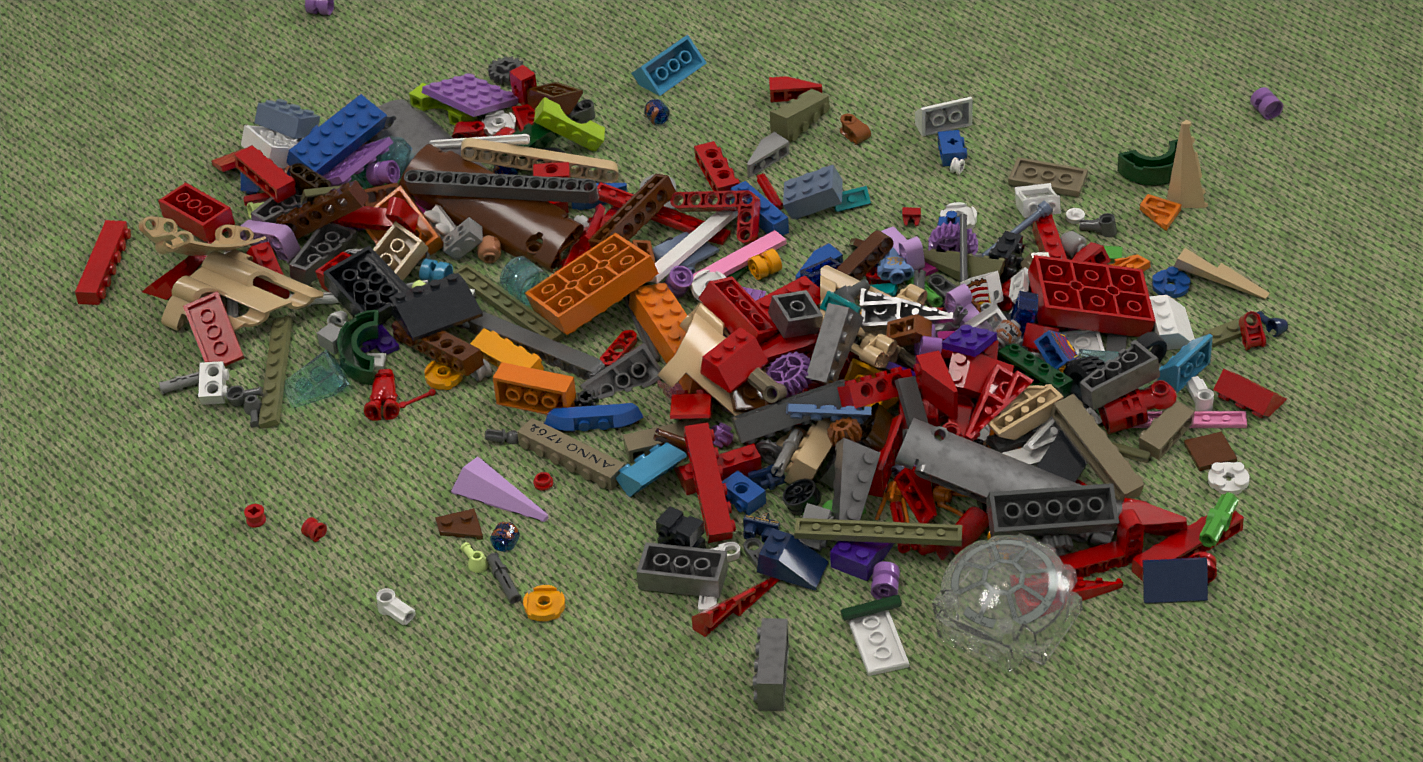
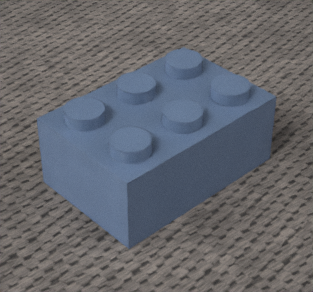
[254,99,320,139]
[783,165,843,219]

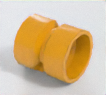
[748,248,782,280]

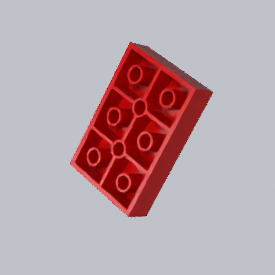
[1028,255,1156,337]

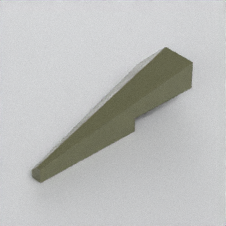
[923,248,1005,281]

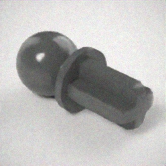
[485,429,518,444]

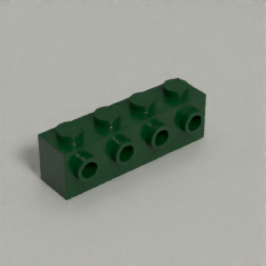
[997,343,1073,399]

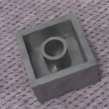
[768,290,823,339]

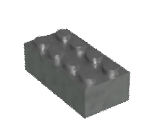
[636,542,728,598]
[753,618,789,711]

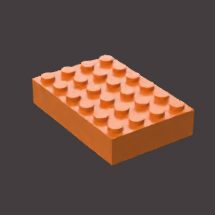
[525,233,659,335]

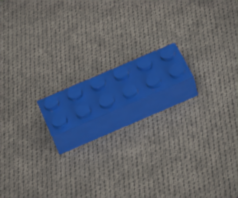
[286,94,387,176]

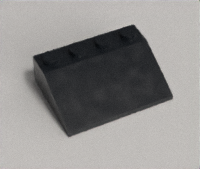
[323,245,410,325]
[389,273,483,341]

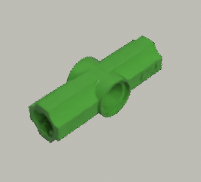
[1199,492,1238,548]

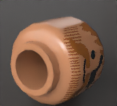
[477,235,501,263]

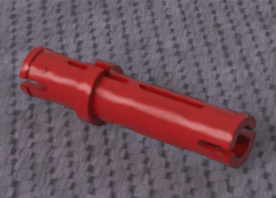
[890,501,911,553]

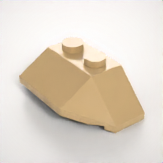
[987,384,1063,440]

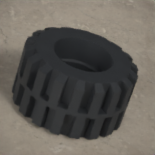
[1063,356,1105,408]

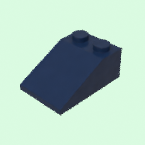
[757,528,829,591]

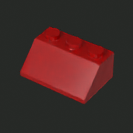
[700,327,768,393]
[1213,369,1287,418]

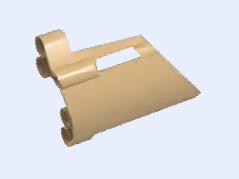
[139,216,266,256]
[657,302,763,438]

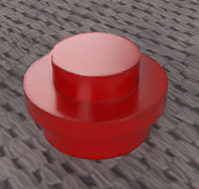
[533,472,553,490]

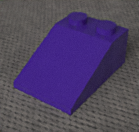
[830,541,895,581]

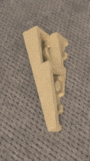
[1167,120,1208,208]
[1174,248,1269,299]

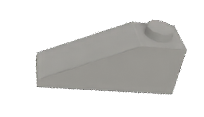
[747,132,790,177]

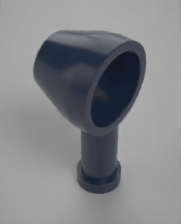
[1257,311,1288,337]

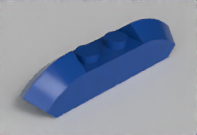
[544,403,644,432]

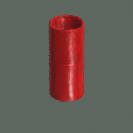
[936,507,989,565]

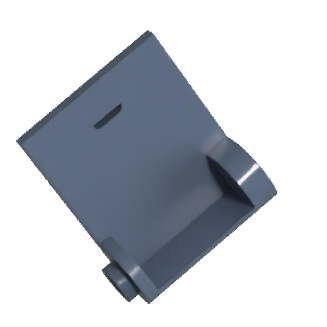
[652,232,719,274]

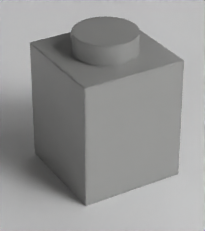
[317,323,340,355]

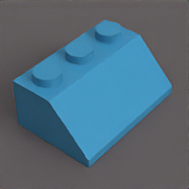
[1157,334,1213,394]
[615,443,687,497]

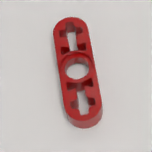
[600,330,637,367]

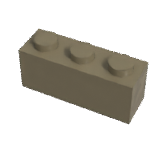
[1138,401,1195,460]

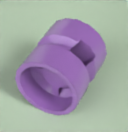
[305,0,334,15]
[1250,87,1283,120]
[366,160,400,186]
[664,265,693,299]
[871,561,900,599]

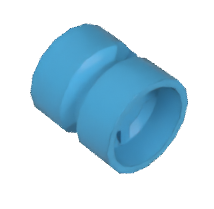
[419,258,453,282]

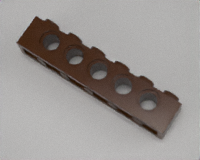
[588,174,676,248]
[276,180,369,239]
[392,321,484,376]

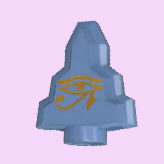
[877,247,914,284]

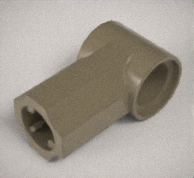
[748,368,787,403]

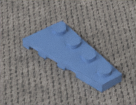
[786,404,872,424]

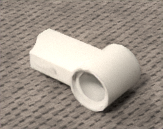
[1186,376,1214,411]
[376,588,415,625]

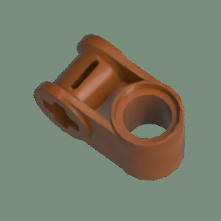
[840,113,871,145]

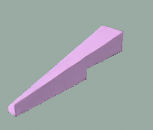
[451,457,549,522]

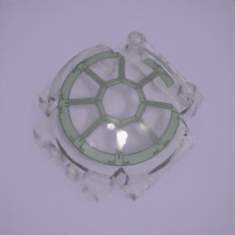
[932,533,1083,675]

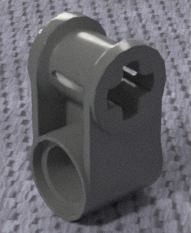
[566,99,596,123]
[928,274,958,302]

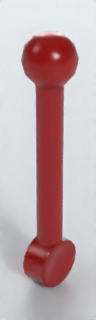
[399,389,436,408]

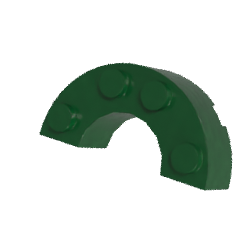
[1117,139,1178,185]
[337,310,379,385]

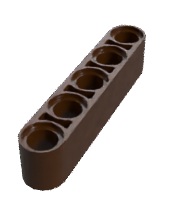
[819,230,894,290]

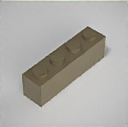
[623,418,701,463]

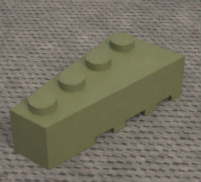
[770,89,830,144]

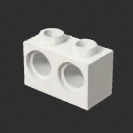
[198,362,229,405]

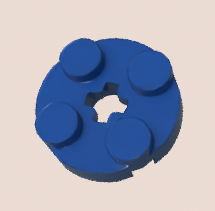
[1152,266,1190,298]

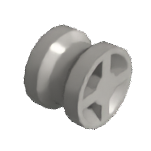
[471,359,492,382]

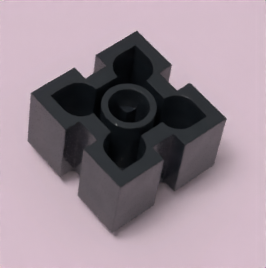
[656,506,706,549]

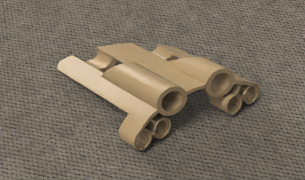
[161,250,323,332]
[820,265,927,371]

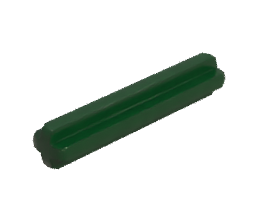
[840,595,902,621]

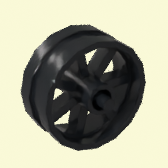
[782,478,822,516]

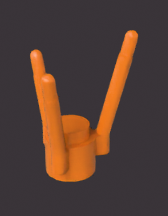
[875,481,910,523]
[933,485,967,517]

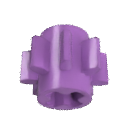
[711,423,733,448]

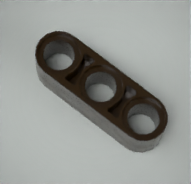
[290,163,332,192]
[860,403,893,452]

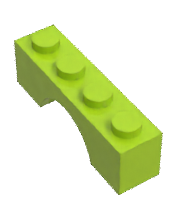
[409,83,476,126]
[534,97,605,151]

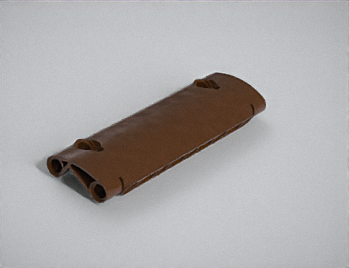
[398,144,584,272]

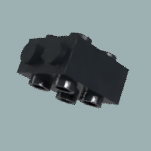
[988,231,1025,284]

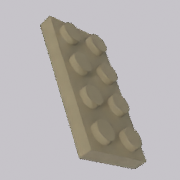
[1008,157,1088,197]

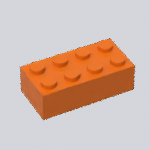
[493,362,576,415]

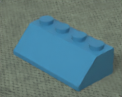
[631,35,706,96]

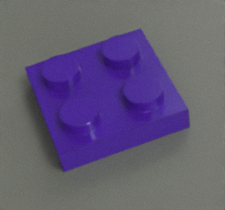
[942,325,997,357]

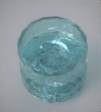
[500,256,549,305]

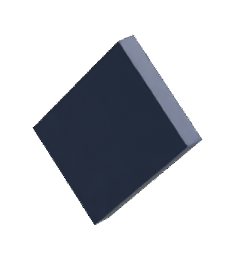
[1142,557,1208,603]

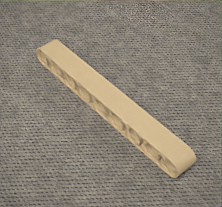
[461,138,619,183]

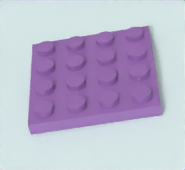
[422,73,519,117]
[323,137,393,186]

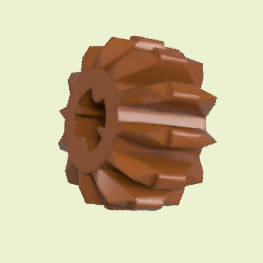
[827,417,862,447]

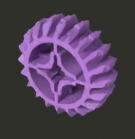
[928,221,978,255]
[765,351,813,398]

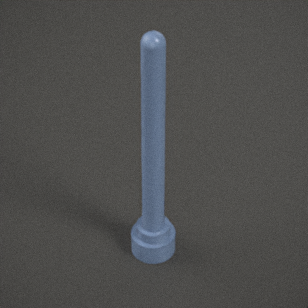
[982,200,1053,257]

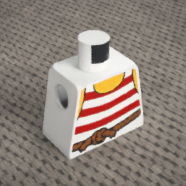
[960,271,1004,305]

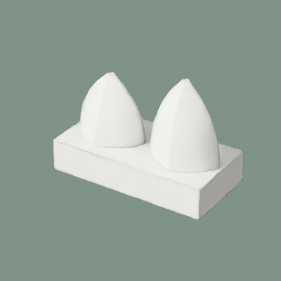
[424,205,456,241]

